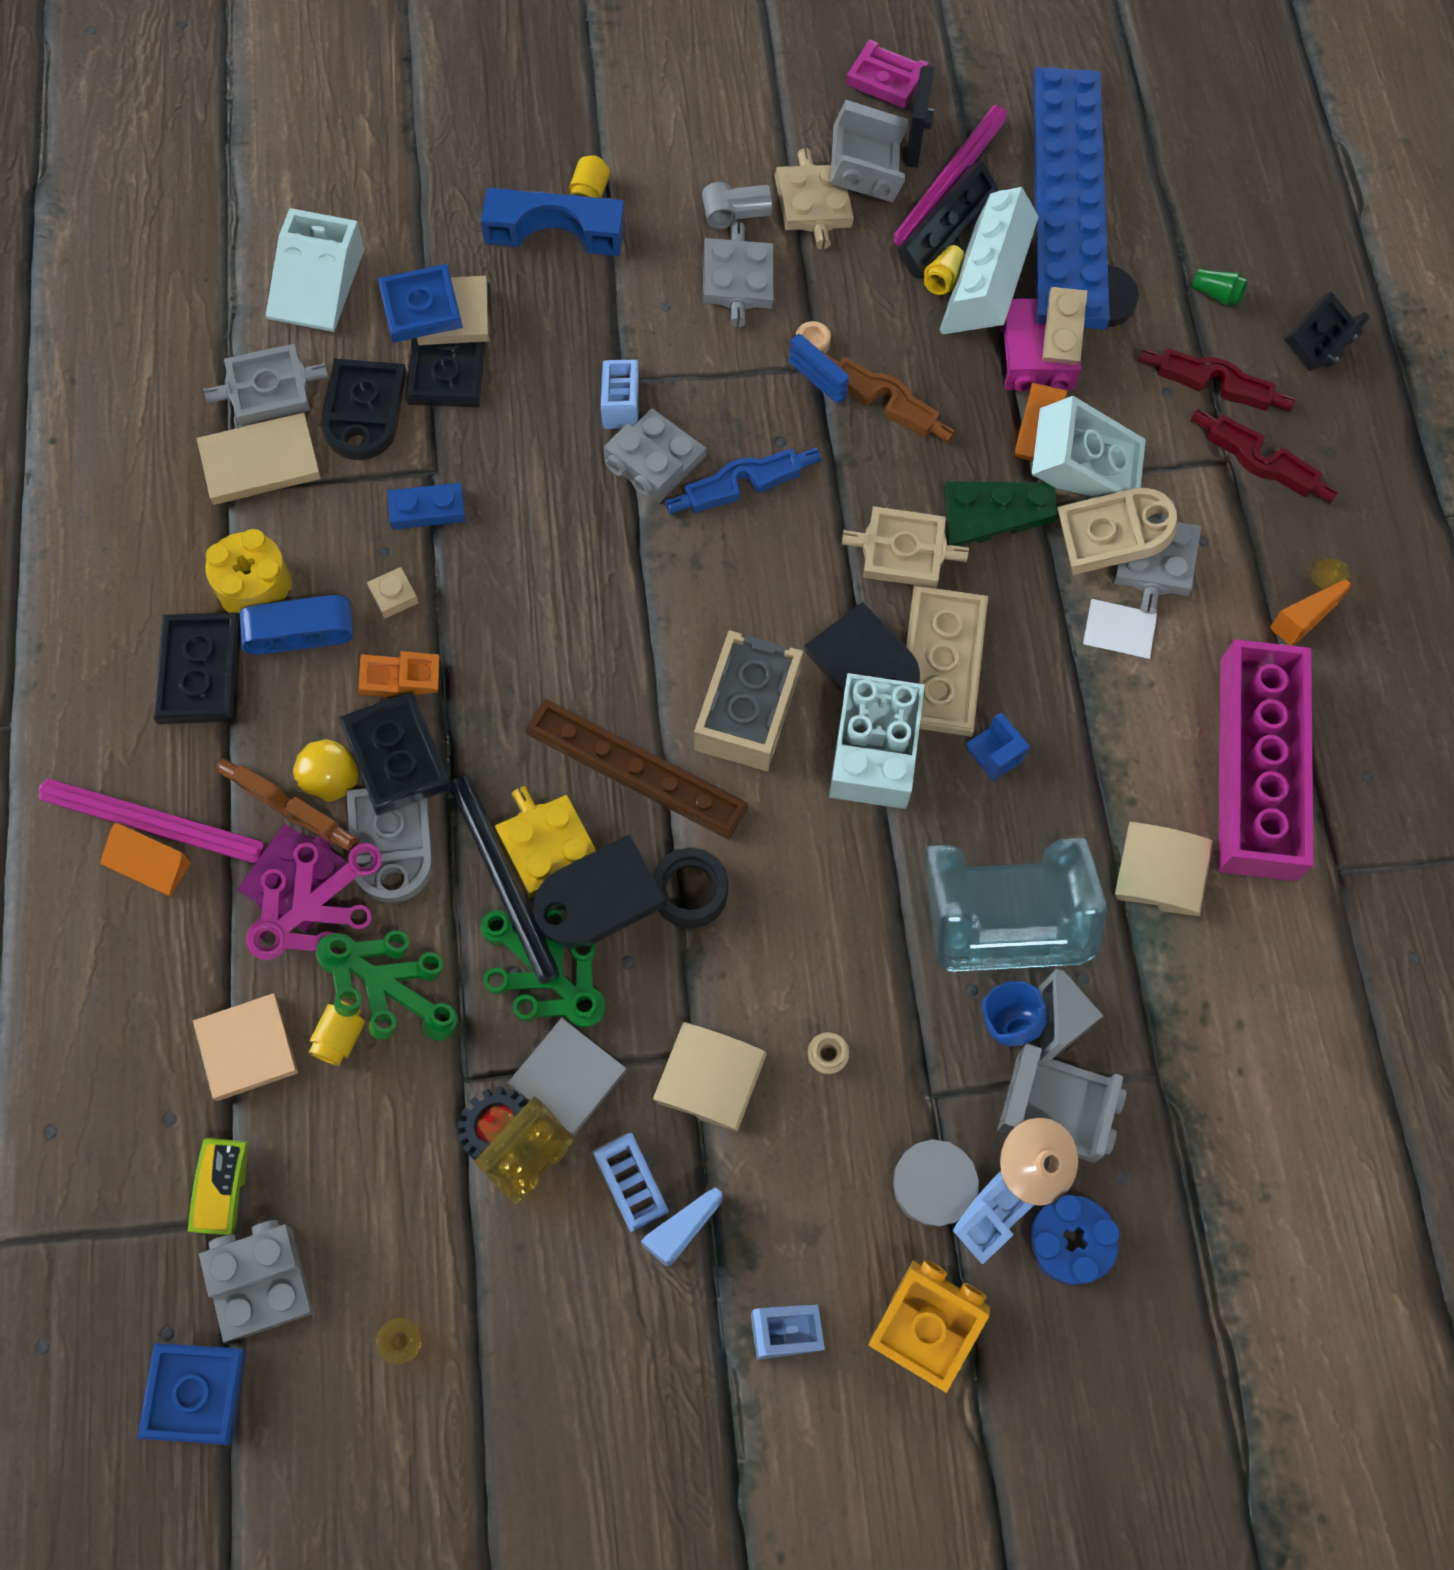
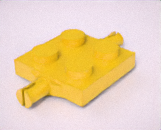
[495,786,596,898]

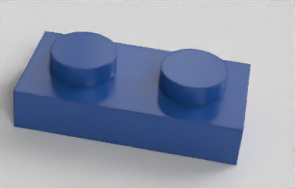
[387,483,466,530]

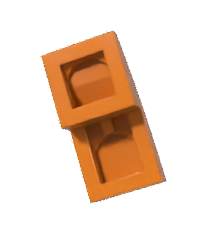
[1013,383,1067,461]
[358,651,439,697]

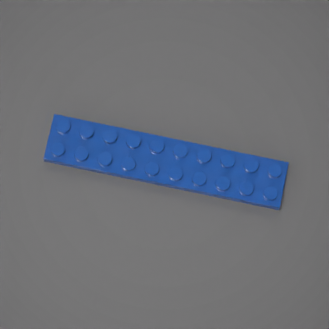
[1033,67,1110,330]

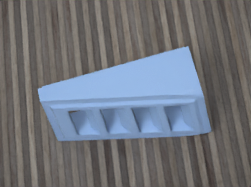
[601,360,639,429]
[591,1133,669,1232]
[641,1187,723,1267]

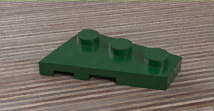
[944,481,1057,546]

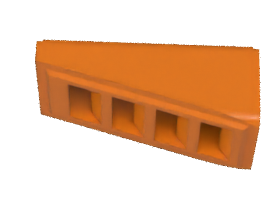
[1270,579,1351,646]

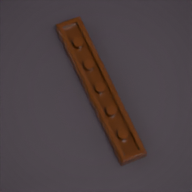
[525,698,748,840]

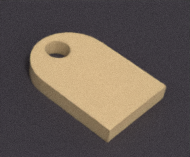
[1058,488,1178,575]

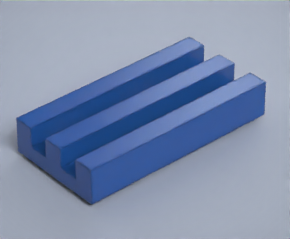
[788,334,849,405]

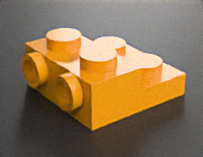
[868,1260,990,1393]

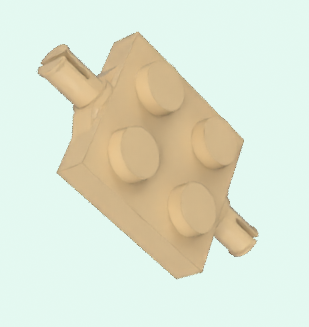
[775,148,854,249]
[841,506,969,588]

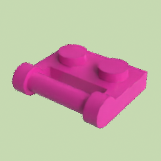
[846,39,930,109]

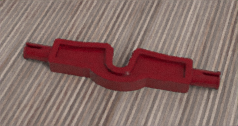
[1138,347,1296,412]
[1190,408,1339,504]

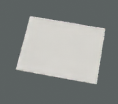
[1083,599,1157,659]

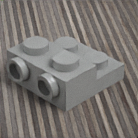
[604,408,706,503]
[199,1220,314,1344]

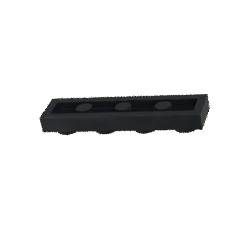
[898,161,999,278]

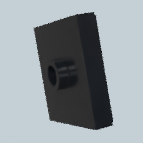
[905,65,934,168]

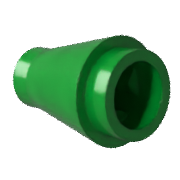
[1192,268,1248,307]

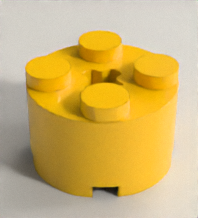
[205,529,292,614]

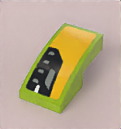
[188,1138,248,1235]

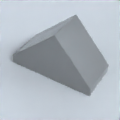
[1039,969,1103,1062]

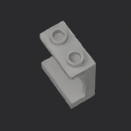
[830,100,908,203]
[997,1044,1127,1163]

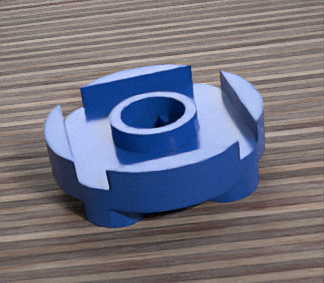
[1029,1195,1119,1285]

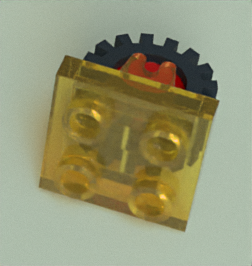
[457,1087,574,1205]

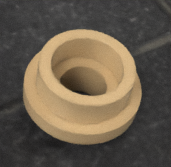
[807,1032,849,1075]

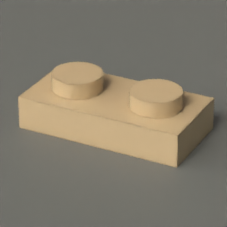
[1042,287,1087,365]

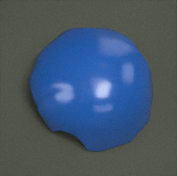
[982,981,1048,1047]

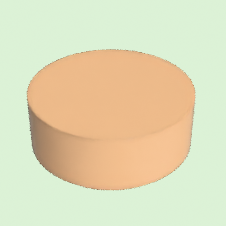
[796,321,831,353]

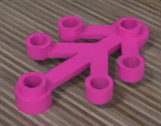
[246,842,382,960]

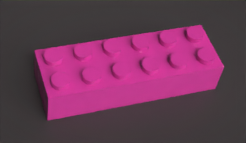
[1218,639,1314,881]

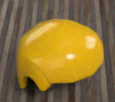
[293,739,359,802]

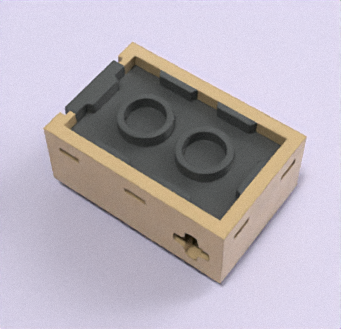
[694,630,803,772]

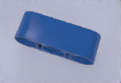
[240,595,353,655]

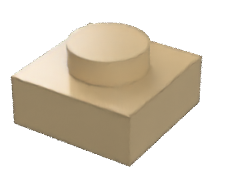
[367,567,419,619]

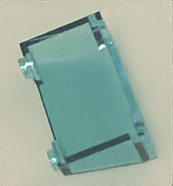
[925,838,1107,971]

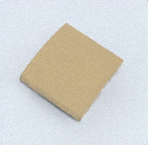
[1115,822,1213,916]
[653,1022,767,1132]

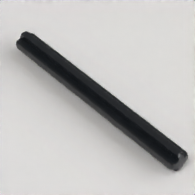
[451,776,560,984]

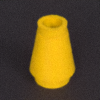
[924,245,965,295]

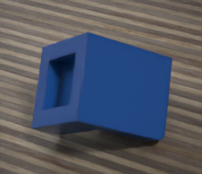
[966,712,1030,782]

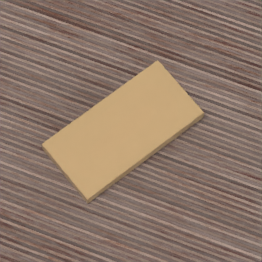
[906,585,988,737]

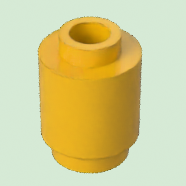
[569,155,610,198]
[309,1000,366,1066]

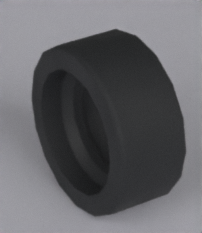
[653,847,729,929]

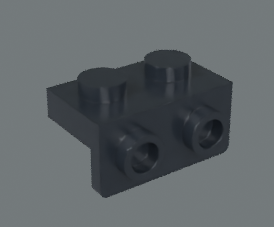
[1284,291,1370,371]

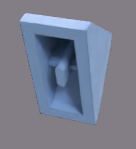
[751,1304,825,1360]

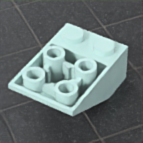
[266,208,365,332]
[829,673,925,809]

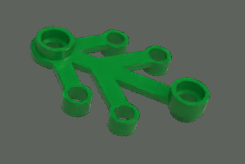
[480,909,606,1028]
[316,930,458,1041]

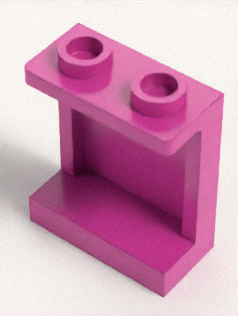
[998,299,1082,392]

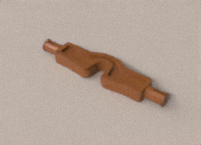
[821,351,956,444]
[216,758,360,852]

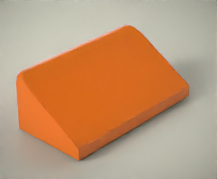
[100,822,191,897]

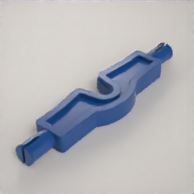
[665,447,821,515]

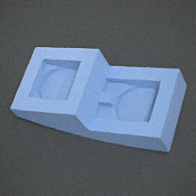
[953,1171,1034,1265]

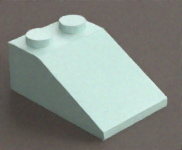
[1032,396,1146,498]

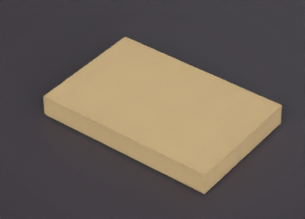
[197,412,321,505]

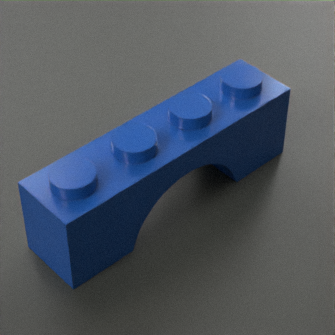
[481,188,625,256]

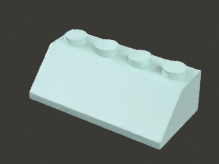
[939,187,1039,335]

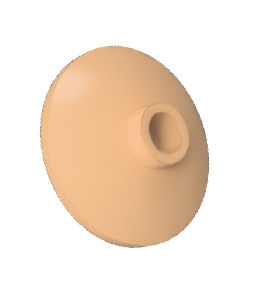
[1000,1118,1078,1205]

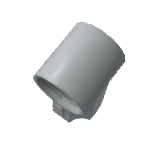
[702,182,772,230]

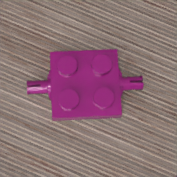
[237,823,348,941]

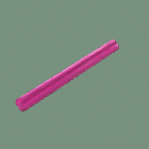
[894,105,1007,246]
[38,779,265,864]

